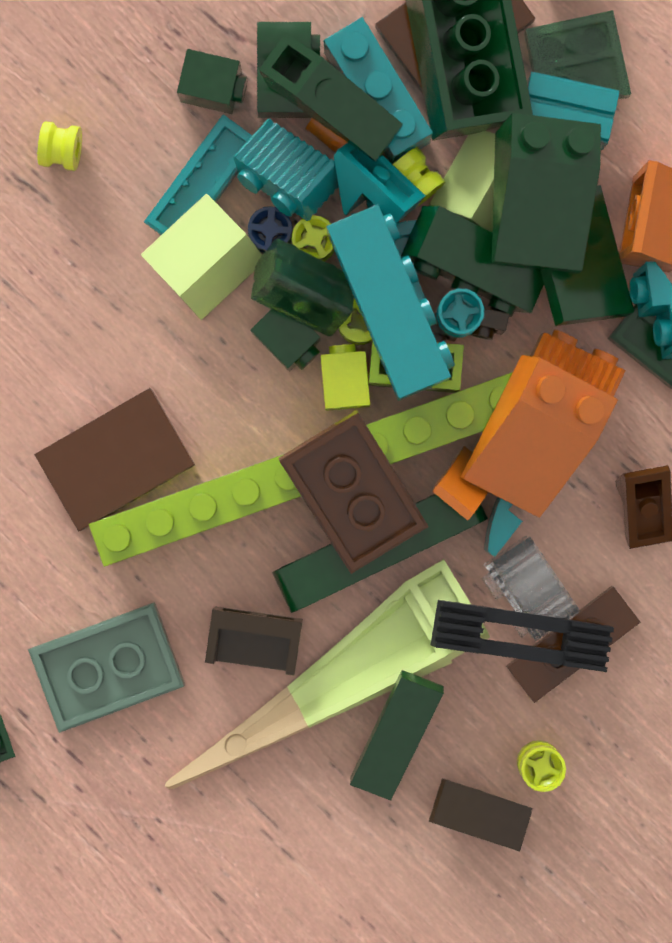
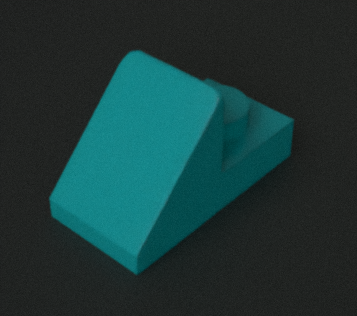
[334,143,426,223]

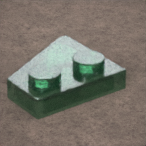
[524,10,631,99]

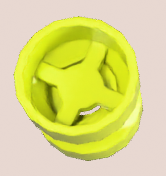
[393,147,446,208]
[517,740,566,792]

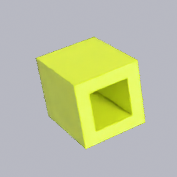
[321,344,370,411]

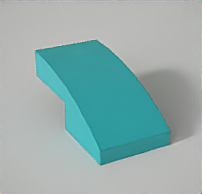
[484,497,523,557]

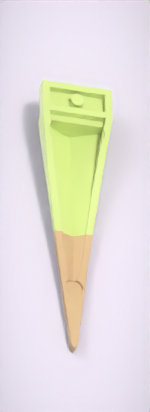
[165,559,490,789]

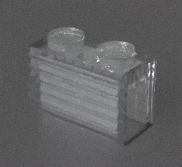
[481,536,581,642]

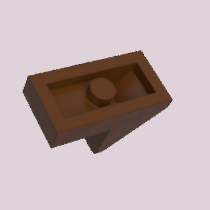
[615,465,672,549]

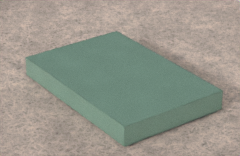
[28,602,185,733]

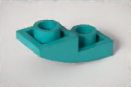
[629,261,672,359]

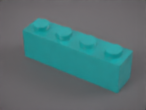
[326,204,455,401]

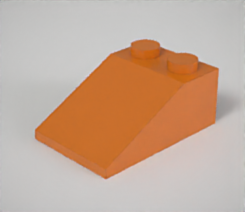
[460,355,618,518]

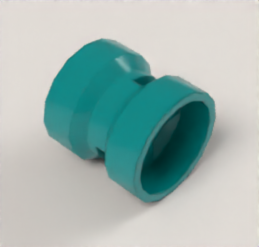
[436,288,484,338]

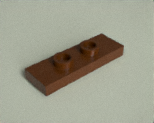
[506,586,641,703]

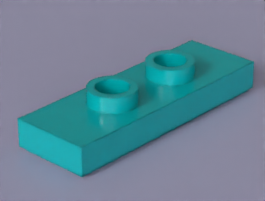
[144,114,252,235]

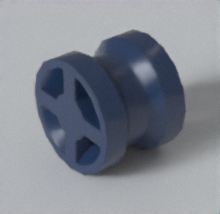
[248,206,293,256]

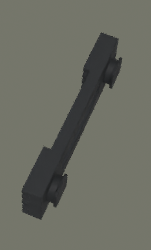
[430,600,614,672]

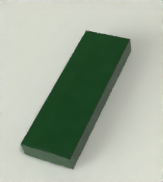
[350,670,444,801]

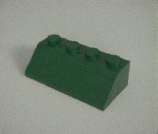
[406,0,533,141]

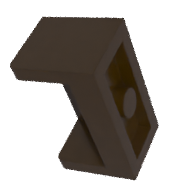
[205,606,303,676]

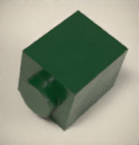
[177,49,248,114]
[250,299,321,372]

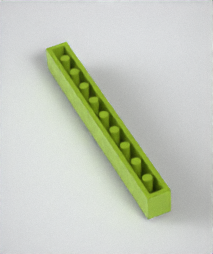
[89,372,513,567]

